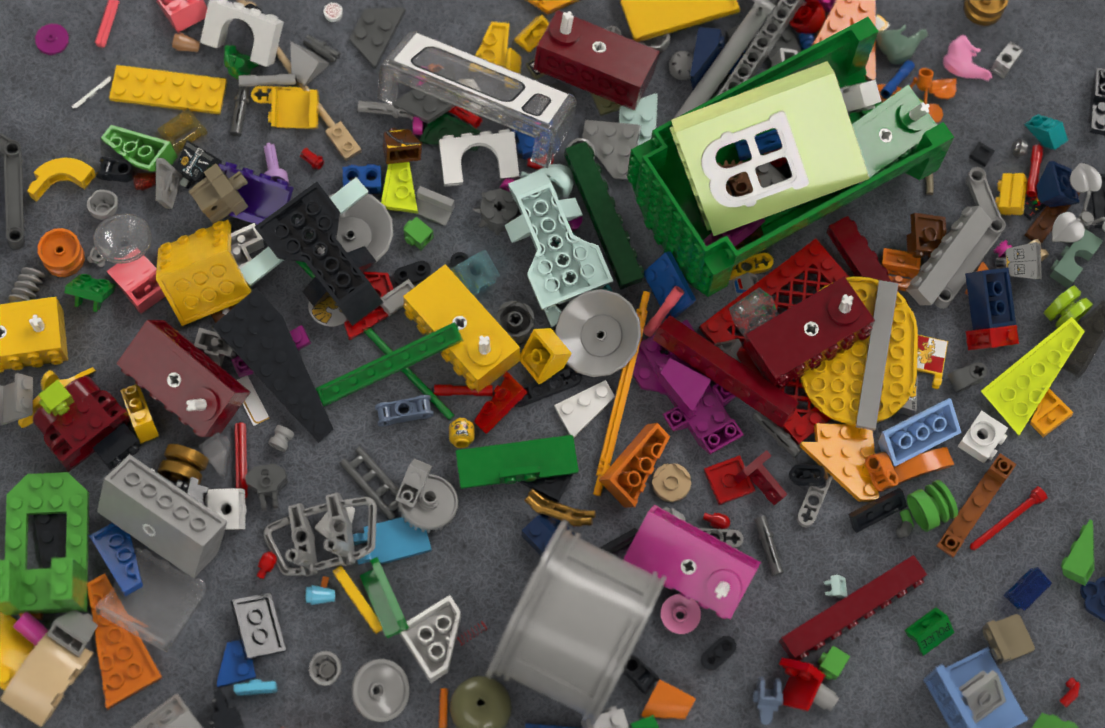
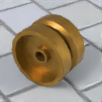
[963,0,1008,26]
[157,444,209,485]

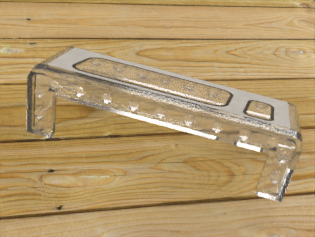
[377,31,577,168]

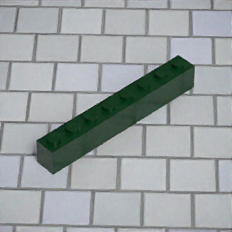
[564,141,645,290]

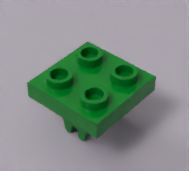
[64,274,116,312]

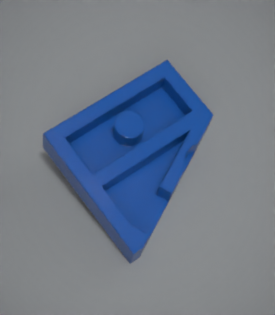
[216,640,256,688]

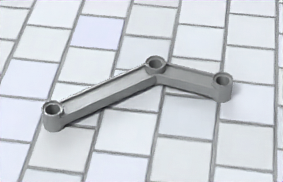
[934,167,1006,309]

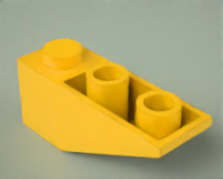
[120,384,159,443]

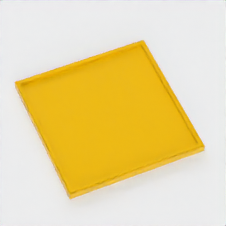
[619,0,740,42]

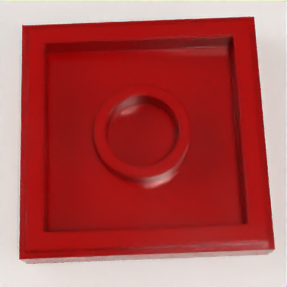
[704,455,756,505]

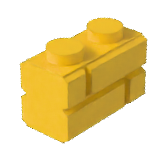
[995,173,1027,215]

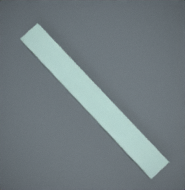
[240,177,368,287]

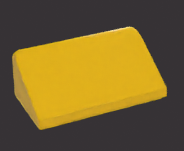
[514,15,549,53]
[505,48,522,90]

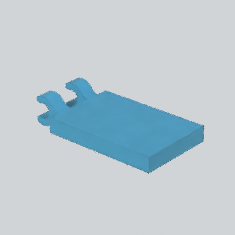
[353,517,432,565]

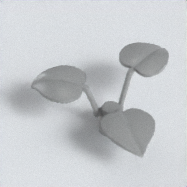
[1052,163,1105,243]

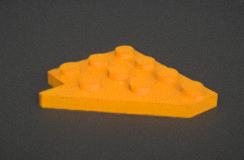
[800,423,879,502]

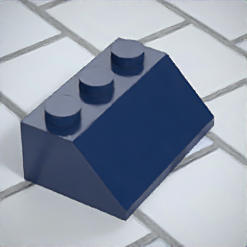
[965,268,1016,330]
[521,514,576,557]

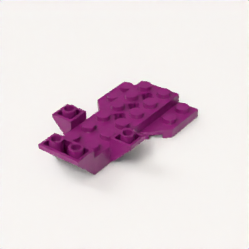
[632,319,744,455]

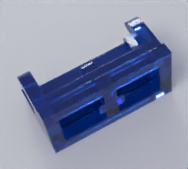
[1004,567,1053,611]

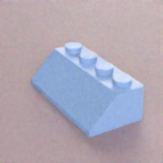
[878,398,961,467]

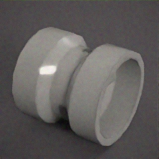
[268,425,294,452]

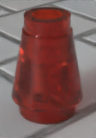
[133,173,156,191]

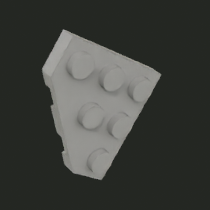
[582,120,641,181]

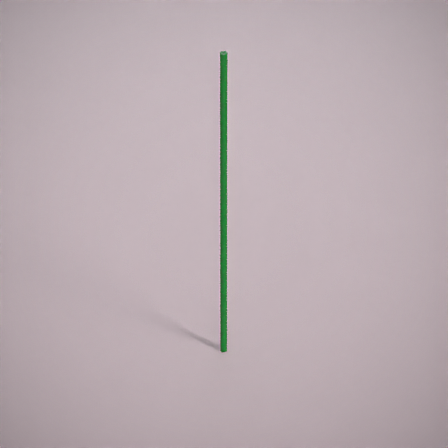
[295,261,455,421]

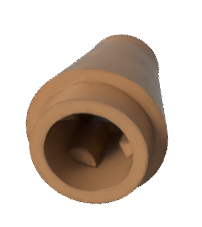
[172,33,200,52]

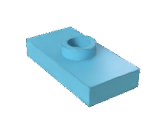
[234,679,277,696]

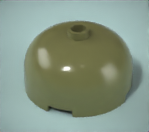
[450,676,512,728]

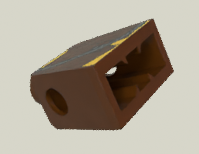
[383,128,422,164]

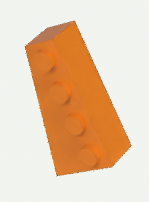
[599,423,670,508]

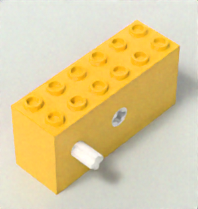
[0,297,68,373]

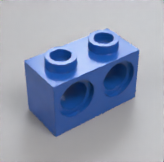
[343,164,382,194]

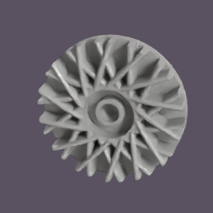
[398,474,458,533]

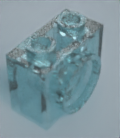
[450,249,500,295]

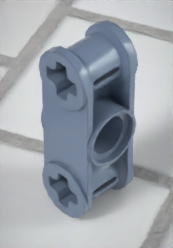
[375,395,434,427]

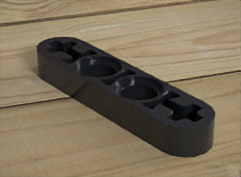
[515,368,582,407]

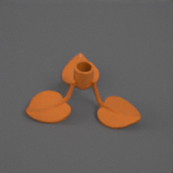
[877,68,957,123]

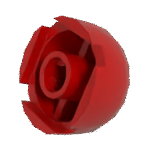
[789,0,826,34]

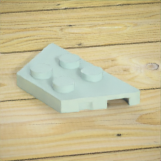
[619,93,657,145]

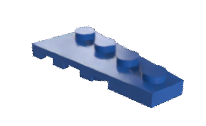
[89,523,143,596]

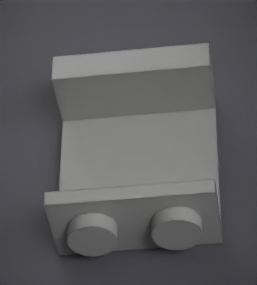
[0,373,33,426]

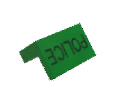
[905,607,955,656]

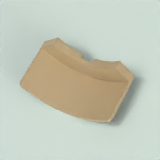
[1,631,94,727]

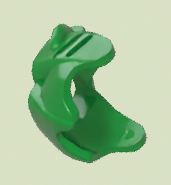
[224,45,259,80]

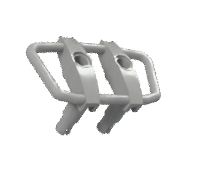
[263,493,377,577]

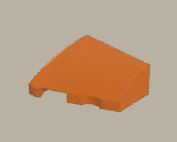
[641,679,696,719]

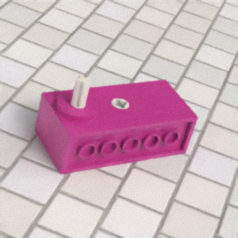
[623,505,761,619]

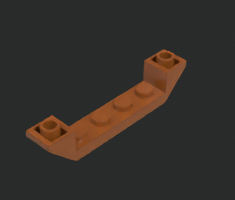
[936,453,1017,558]

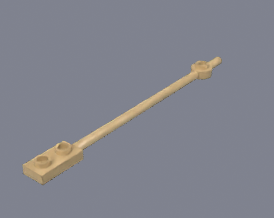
[236,0,362,161]

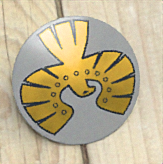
[308,296,348,327]

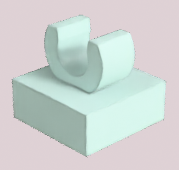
[824,575,847,599]

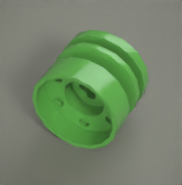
[907,480,958,532]

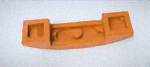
[879,447,955,490]

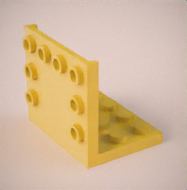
[156,220,252,326]

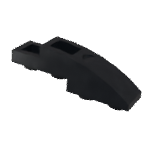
[1088,68,1105,136]

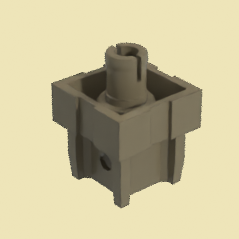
[188,164,249,224]

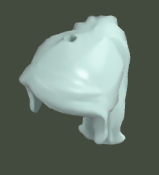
[519,164,573,200]

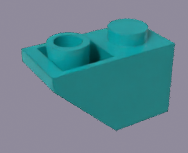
[1025,114,1068,150]

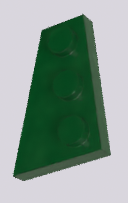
[419,113,482,151]

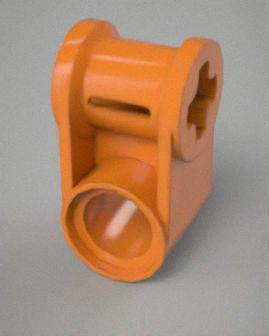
[865,452,899,492]

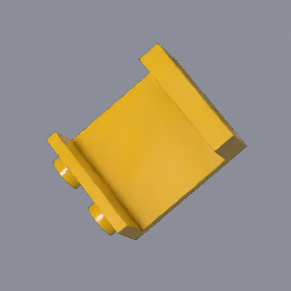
[268,88,319,129]

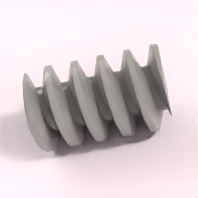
[8,267,46,303]

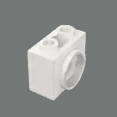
[957,411,1008,463]
[205,488,246,530]

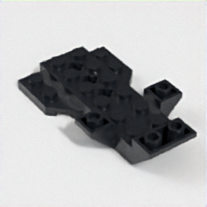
[254,182,384,326]

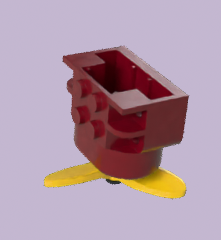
[18,367,132,472]

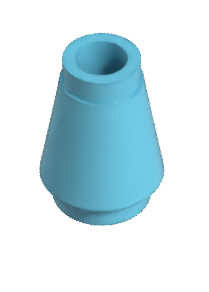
[305,585,335,605]

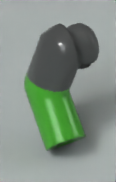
[896,509,914,538]

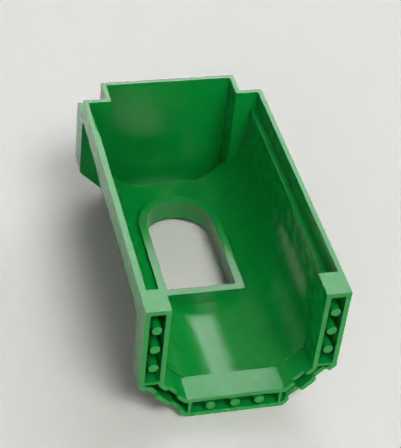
[627,17,954,297]

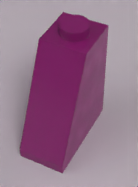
[658,358,711,419]

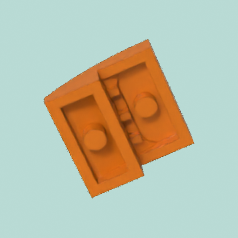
[881,248,921,292]

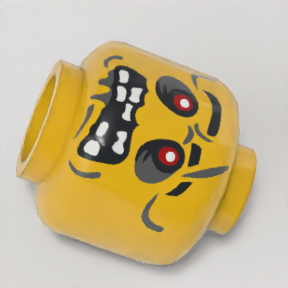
[449,418,474,448]

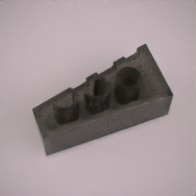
[1062,300,1105,378]

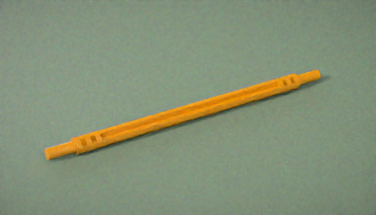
[593,291,651,496]

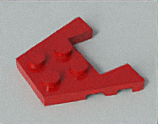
[344,271,393,340]

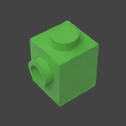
[404,217,434,250]
[818,646,850,680]

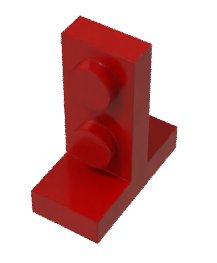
[966,325,1019,350]

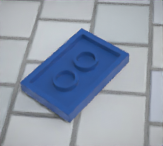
[644,251,696,318]

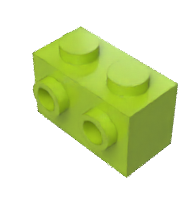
[38,380,75,416]

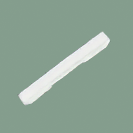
[72,76,111,109]

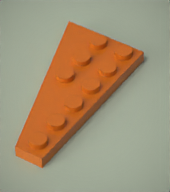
[87,573,162,710]

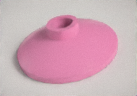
[660,594,701,634]

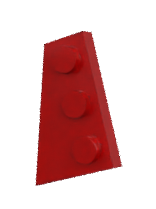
[474,371,528,434]

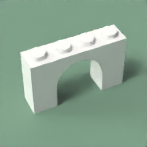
[200,0,284,67]
[439,129,519,187]

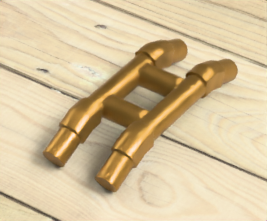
[524,488,596,527]

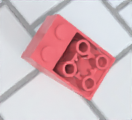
[156,0,207,32]
[107,249,165,314]

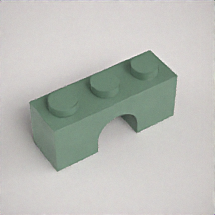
[1050,229,1103,289]

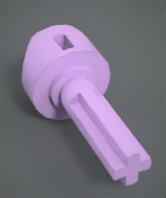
[264,143,290,186]

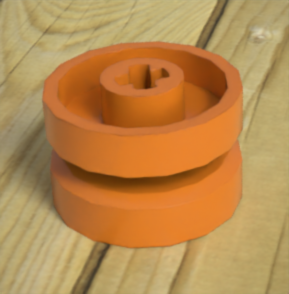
[38,228,85,277]

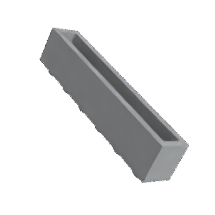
[906,206,993,305]

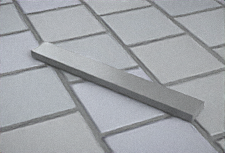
[855,280,899,431]

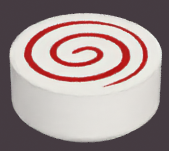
[324,3,343,22]

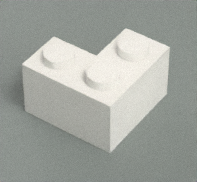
[231,223,264,269]

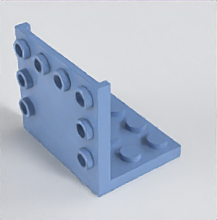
[923,647,1029,728]

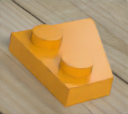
[1030,388,1073,437]

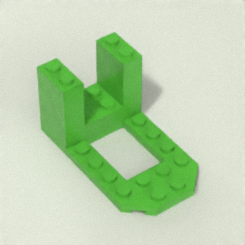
[0,472,89,615]

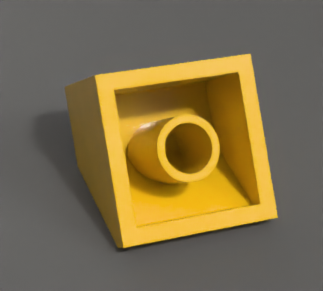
[520,328,572,384]

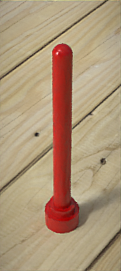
[970,486,1048,550]

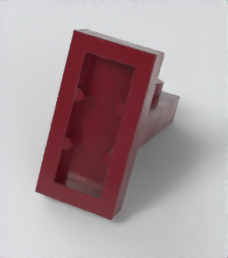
[734,450,788,506]

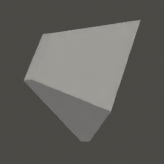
[291,42,329,86]

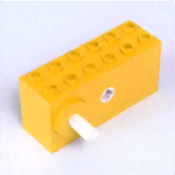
[403,264,520,393]

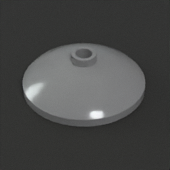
[352,659,409,722]

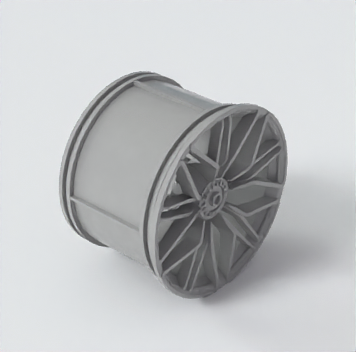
[486,520,666,725]

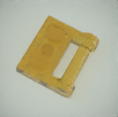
[158,108,208,154]

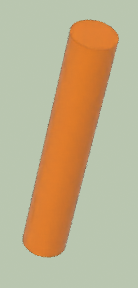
[439,688,448,728]

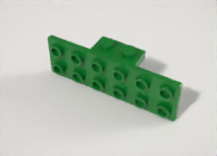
[456,435,579,489]

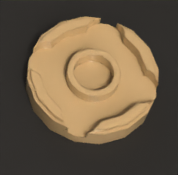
[652,463,691,502]

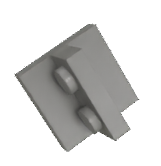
[959,670,1006,724]

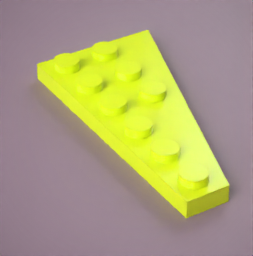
[981,317,1085,436]

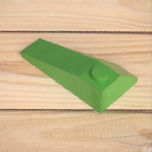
[101,125,177,171]

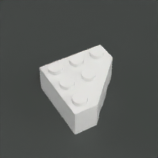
[840,80,881,115]
[399,595,461,683]

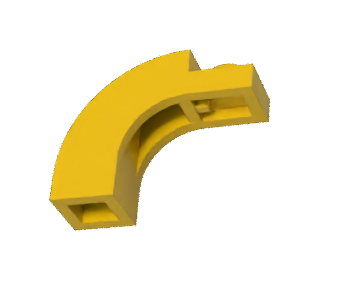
[27,158,96,202]

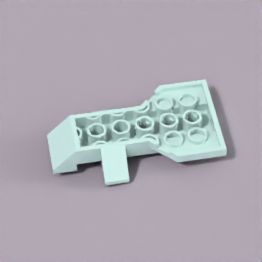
[505,170,613,310]

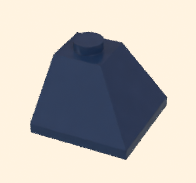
[1037,161,1080,207]

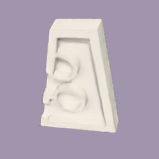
[554,380,615,438]

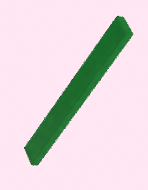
[315,322,463,407]

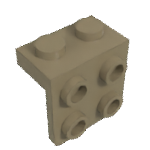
[982,614,1035,665]

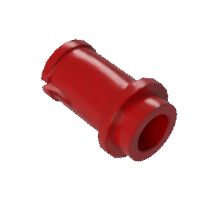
[300,148,324,170]

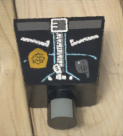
[176,140,222,189]

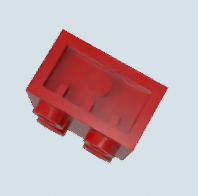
[779,657,825,711]

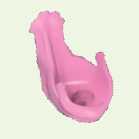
[943,35,992,81]

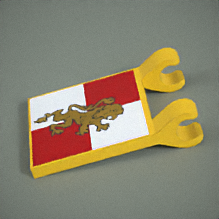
[917,335,948,389]

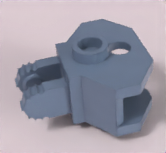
[753,676,783,726]

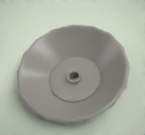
[311,193,393,264]
[555,289,641,377]

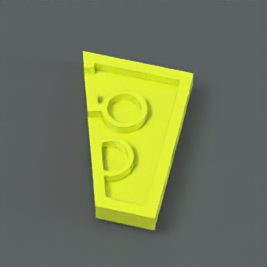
[381,162,418,214]

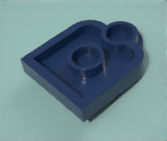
[1080,577,1105,622]

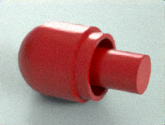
[702,512,730,529]
[256,552,277,580]

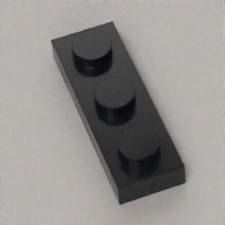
[848,488,907,533]

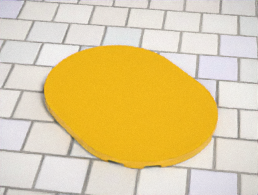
[800,277,918,425]

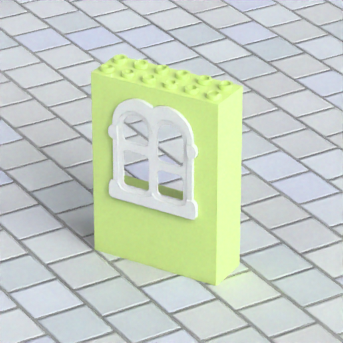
[670,61,869,236]

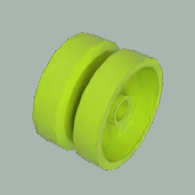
[1043,285,1093,328]

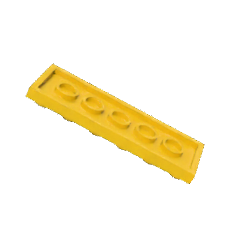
[109,65,227,115]

